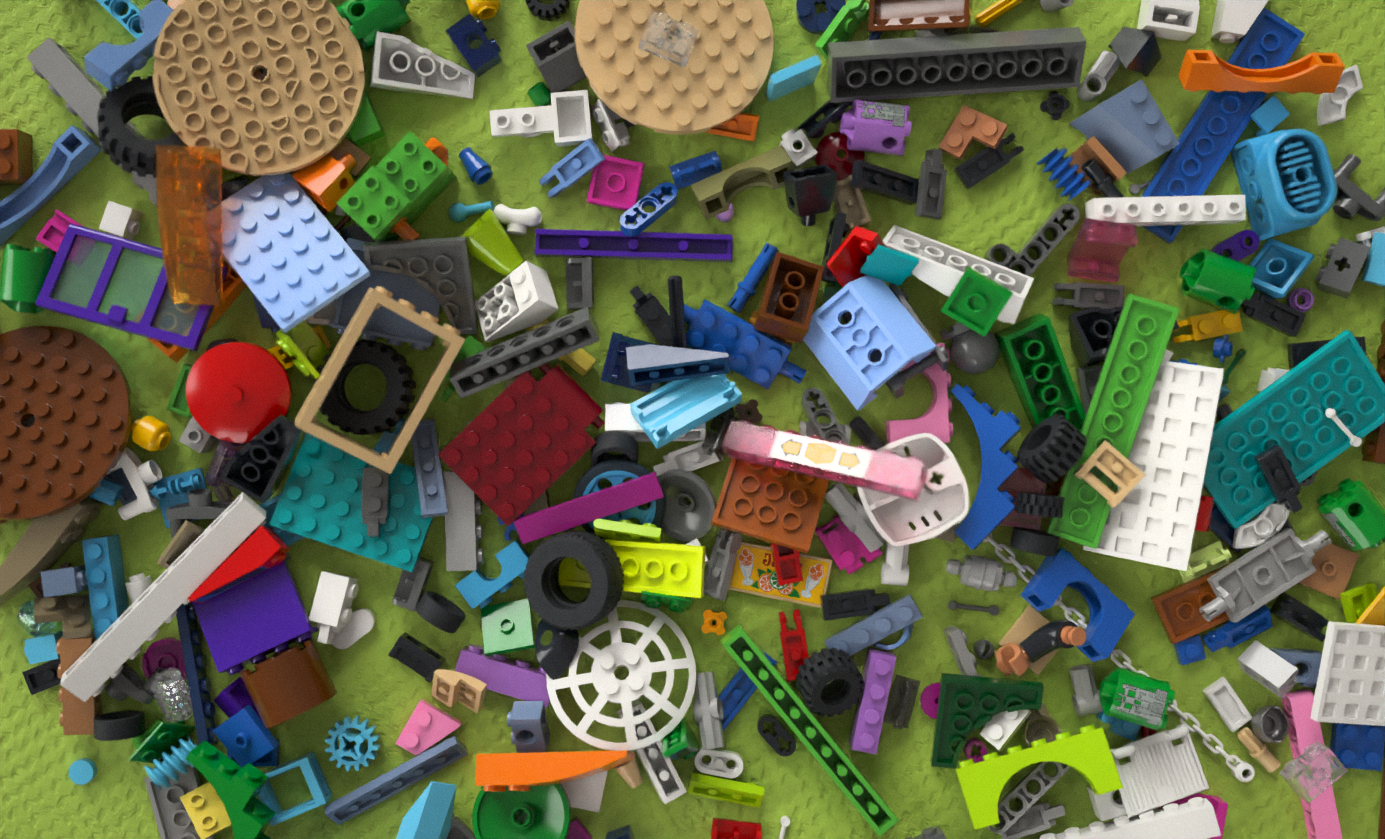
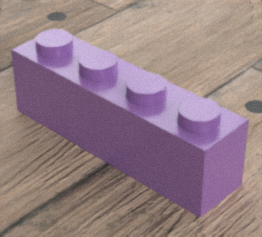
[455,644,555,708]
[848,647,896,755]

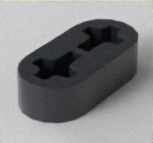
[757,714,796,757]

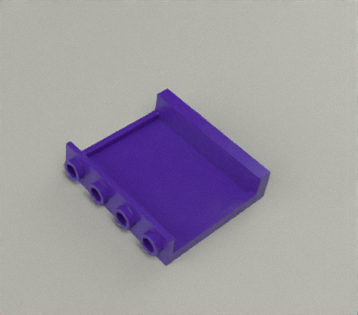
[192,552,319,675]

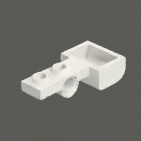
[490,90,593,147]

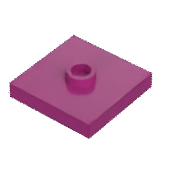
[587,155,645,211]

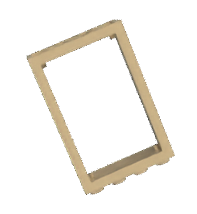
[294,286,465,474]

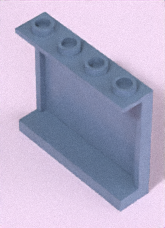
[330,238,441,351]

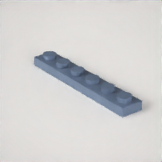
[324,736,468,825]

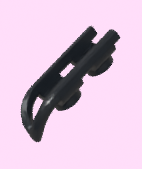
[797,100,853,139]

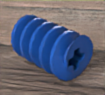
[1036,146,1091,202]

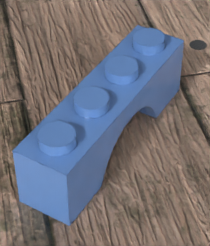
[84,0,173,91]

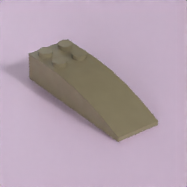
[0,497,103,605]

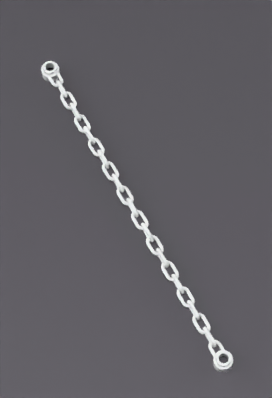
[964,517,1255,782]

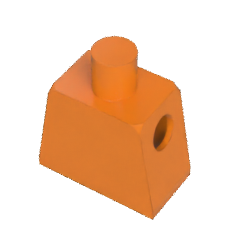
[292,153,357,212]

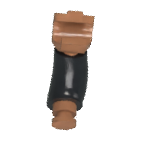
[995,620,1086,676]

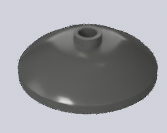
[647,469,717,541]

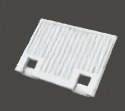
[1110,723,1210,818]

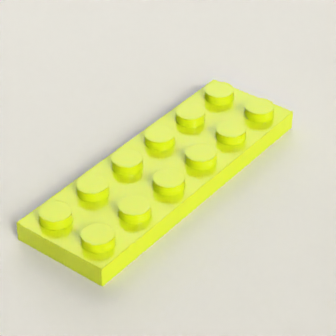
[559,538,705,598]

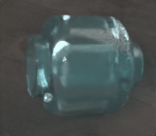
[16,600,56,636]

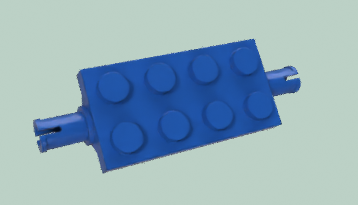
[684,299,807,389]

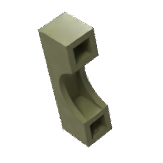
[691,145,794,220]

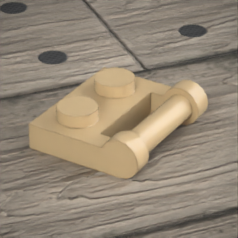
[1074,441,1145,508]

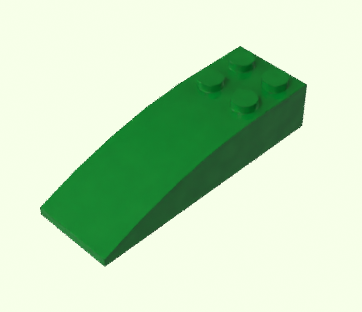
[994,313,1086,432]

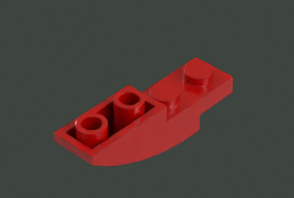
[770,542,803,586]

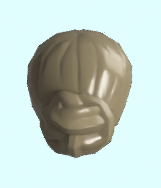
[1024,703,1062,747]

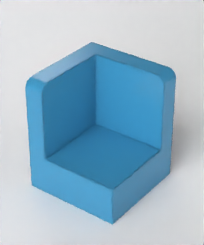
[1250,95,1290,137]

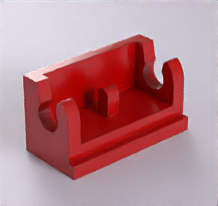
[710,818,762,839]

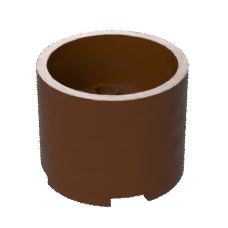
[240,639,337,728]

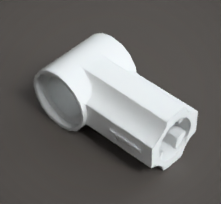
[881,542,909,586]

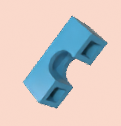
[455,539,530,609]

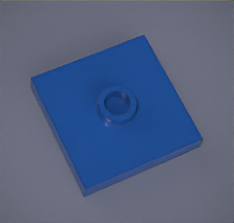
[213,705,279,768]

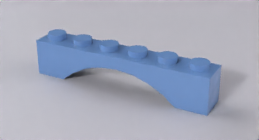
[0,125,103,246]

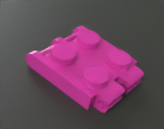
[815,514,882,575]

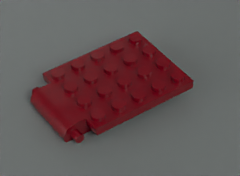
[438,363,605,526]

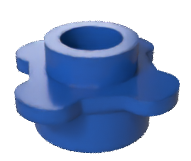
[1213,334,1233,363]

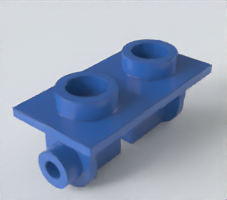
[669,151,723,190]

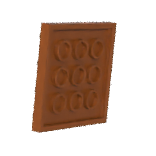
[711,431,830,554]

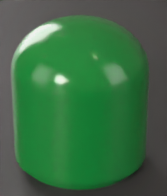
[527,82,551,107]

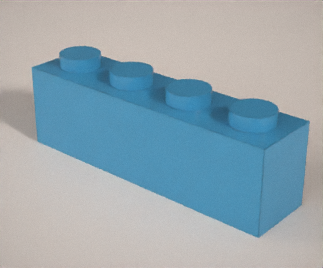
[82,534,129,639]

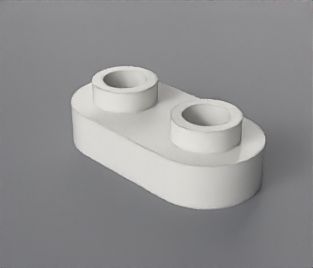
[694,748,743,778]

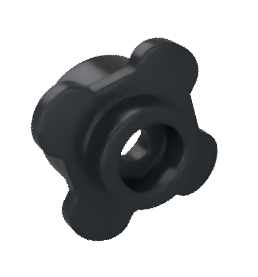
[1040,91,1070,121]

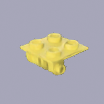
[180,782,231,839]

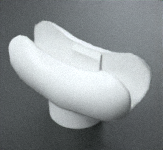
[494,204,542,235]

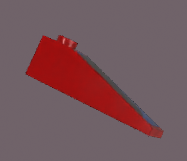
[188,526,290,603]

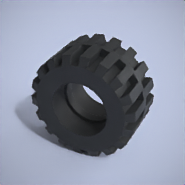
[1017,415,1087,483]
[796,648,864,717]

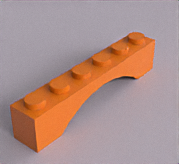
[1178,50,1345,94]

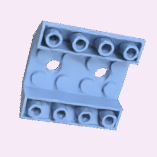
[803,275,937,411]

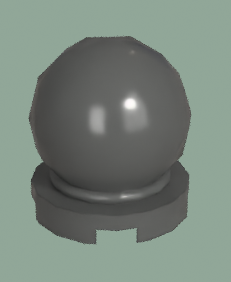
[939,322,1000,375]

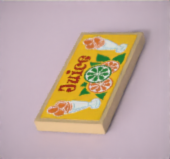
[728,541,833,608]

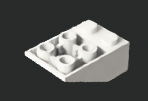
[1137,0,1200,41]
[475,261,558,342]

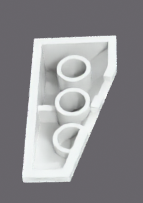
[369,32,475,99]

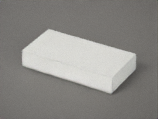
[1202,677,1252,732]

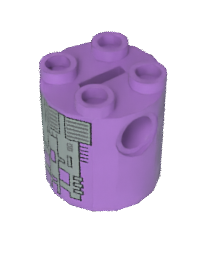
[840,99,911,156]

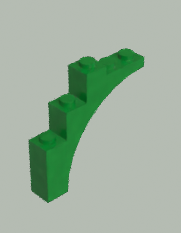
[186,740,276,839]

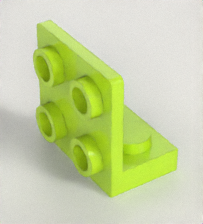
[275,320,330,379]

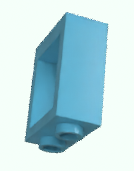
[257,751,333,826]

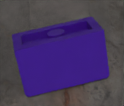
[214,676,262,721]

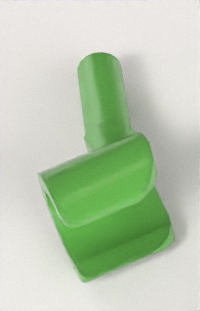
[132,718,164,749]

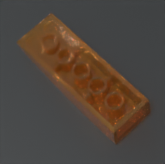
[156,146,223,305]

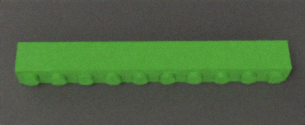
[721,624,899,837]

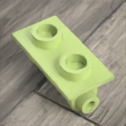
[1178,541,1232,583]

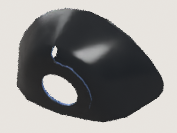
[535,619,579,680]

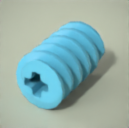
[144,736,197,790]

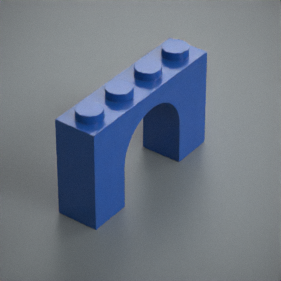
[1020,547,1135,662]

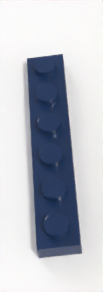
[176,602,219,747]

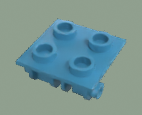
[150,468,207,528]

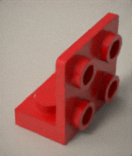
[827,226,886,288]

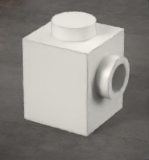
[99,201,142,240]

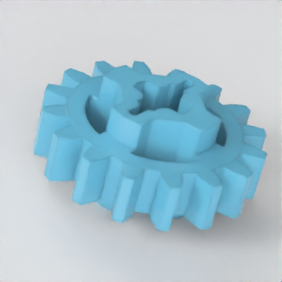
[325,716,381,771]

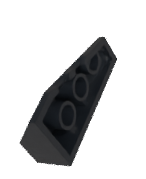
[1068,307,1180,369]
[220,414,302,504]

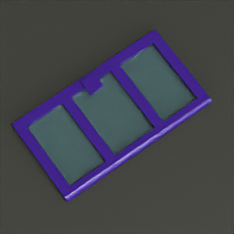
[35,223,228,352]

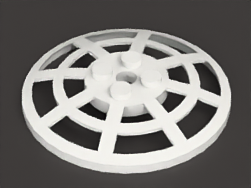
[546,600,696,751]

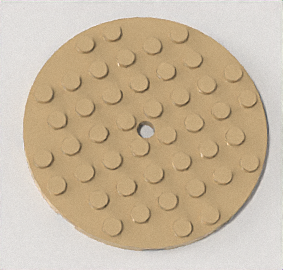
[153,0,365,176]
[575,0,774,135]

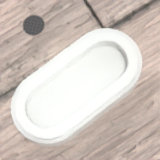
[332,608,376,649]

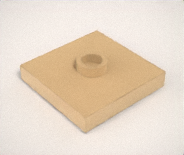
[998,605,1059,675]

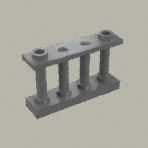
[843,283,949,399]

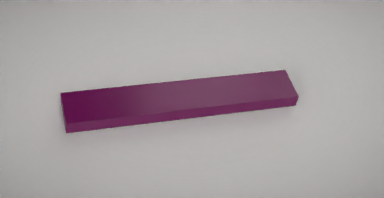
[514,472,664,544]

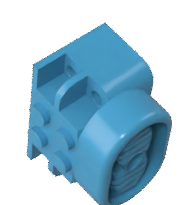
[1230,129,1337,241]

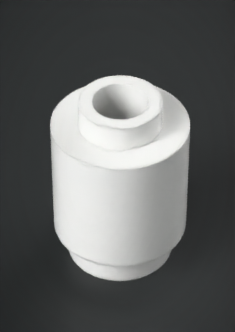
[125,573,153,604]

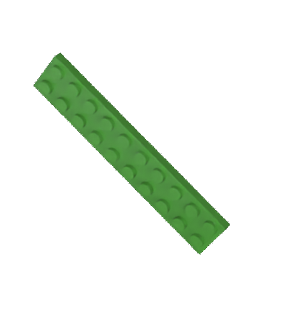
[1046,293,1180,549]

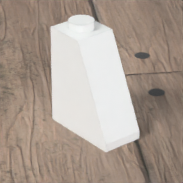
[1211,0,1269,44]

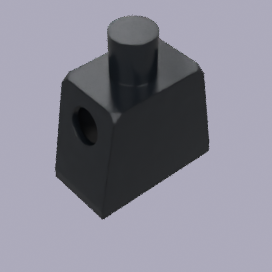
[783,164,838,226]

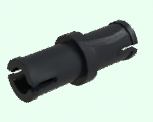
[1081,158,1123,198]

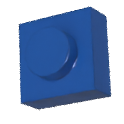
[1174,634,1206,665]

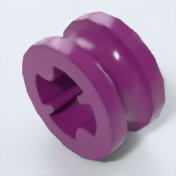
[963,738,987,763]

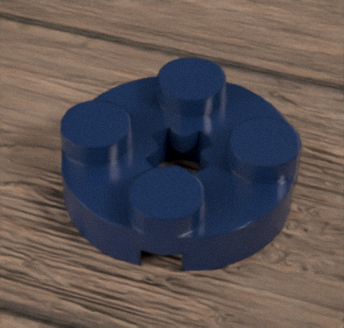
[796,0,846,34]

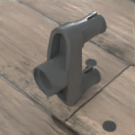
[1333,154,1385,221]
[166,489,230,540]
[105,662,170,704]

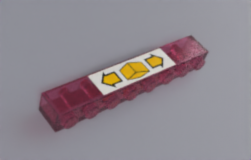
[721,420,928,501]

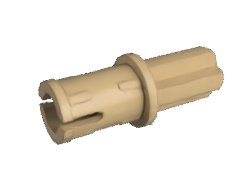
[1237,727,1281,772]

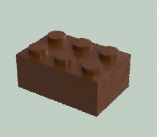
[753,252,824,344]

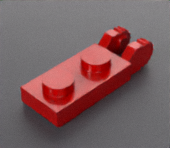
[778,609,809,682]

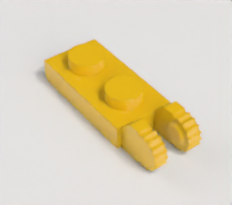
[1173,310,1243,343]

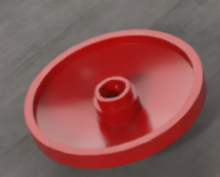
[186,342,292,443]

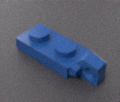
[1203,604,1273,652]

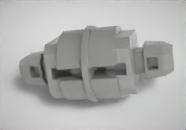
[946,555,1017,591]

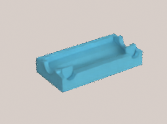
[630,374,742,449]

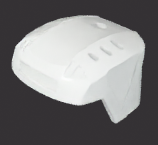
[857,433,969,546]

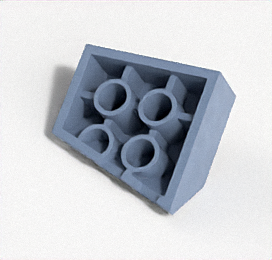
[1069,79,1180,174]

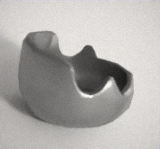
[1251,705,1290,743]

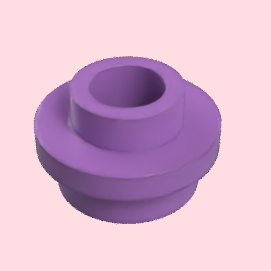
[1288,288,1314,312]

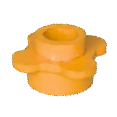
[701,609,727,636]

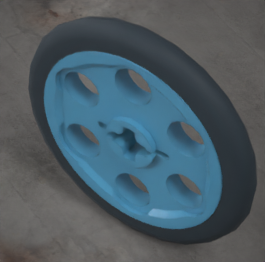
[574,459,666,539]

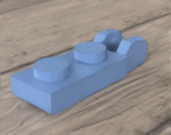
[539,138,605,198]

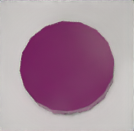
[142,638,187,688]

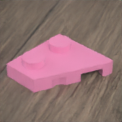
[395,699,462,756]

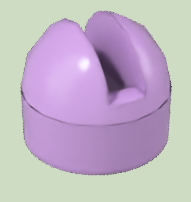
[716,202,734,222]

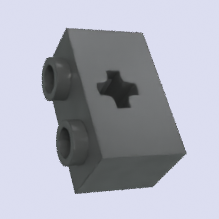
[1315,238,1371,299]

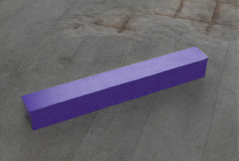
[535,229,733,262]

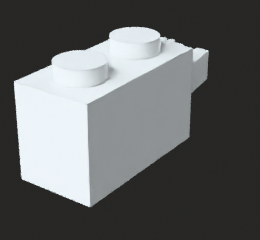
[309,571,359,644]

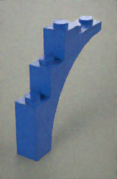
[951,383,1021,550]

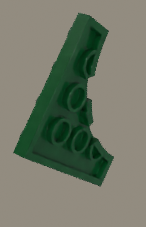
[931,673,1044,768]

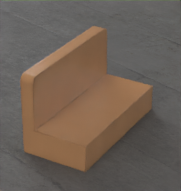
[1069,136,1127,196]

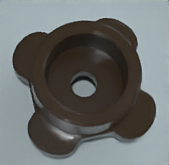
[735,399,762,427]

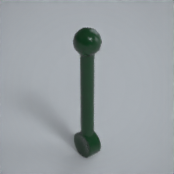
[1222,348,1247,385]

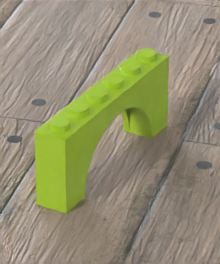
[955,724,1123,830]

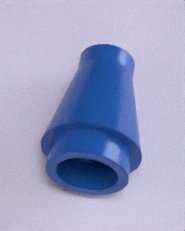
[459,147,493,185]

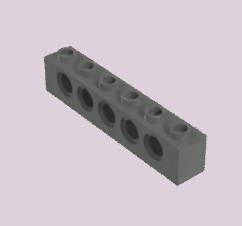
[450,307,600,399]

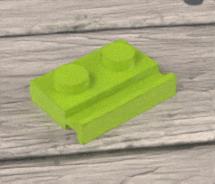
[1340,582,1378,623]

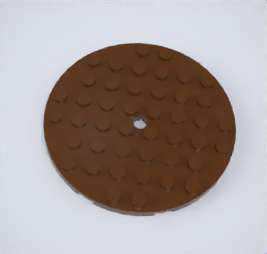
[0,326,133,521]

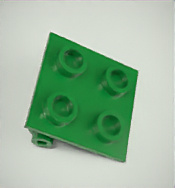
[641,591,692,613]
[128,714,196,763]

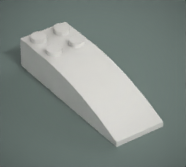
[883,225,1034,324]

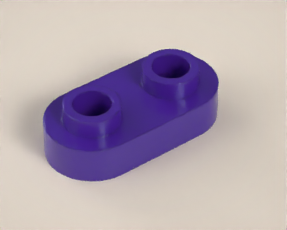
[1211,230,1260,261]

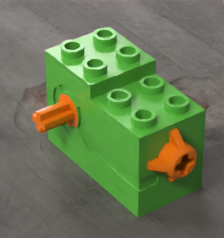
[337,131,457,242]

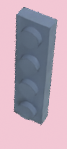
[411,419,448,519]
[824,594,923,656]

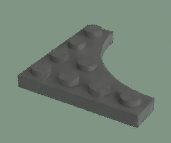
[363,236,478,335]

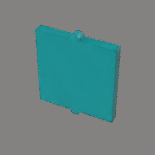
[860,245,919,286]

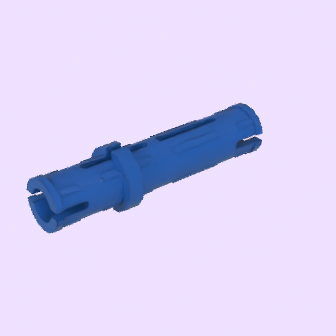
[727,243,779,314]

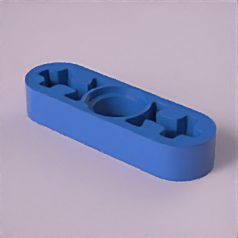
[620,182,678,237]

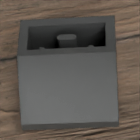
[526,20,587,93]

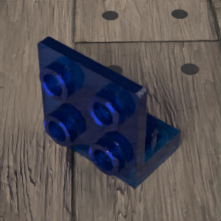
[600,332,658,393]

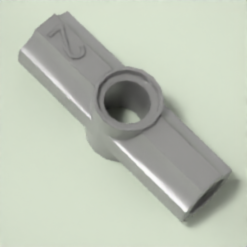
[825,481,886,552]
[693,672,725,750]

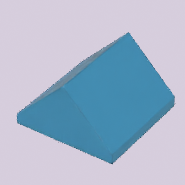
[1250,238,1315,299]

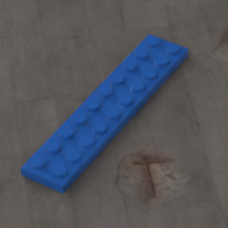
[1141,8,1305,243]

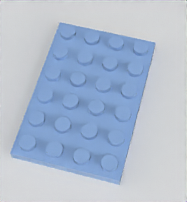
[195,173,371,333]

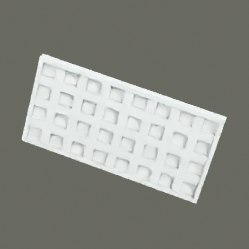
[1083,360,1224,571]
[1310,621,1385,726]

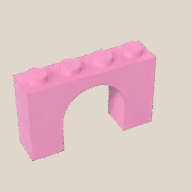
[885,343,953,445]

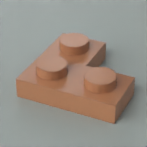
[939,105,1008,160]

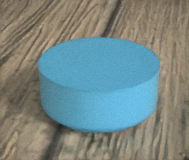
[69,758,97,785]

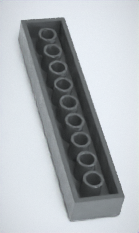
[827,27,1087,103]

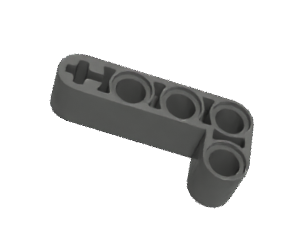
[984,204,1080,276]

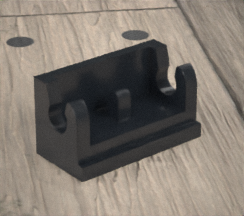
[1270,592,1328,642]
[388,632,446,682]

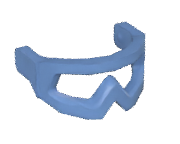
[874,603,913,650]

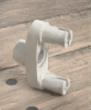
[107,447,163,521]

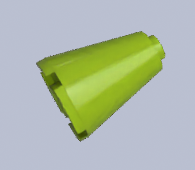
[460,209,523,277]

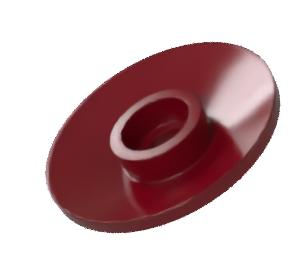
[815,131,864,181]

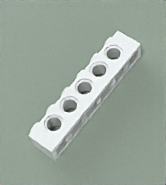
[1085,195,1246,228]

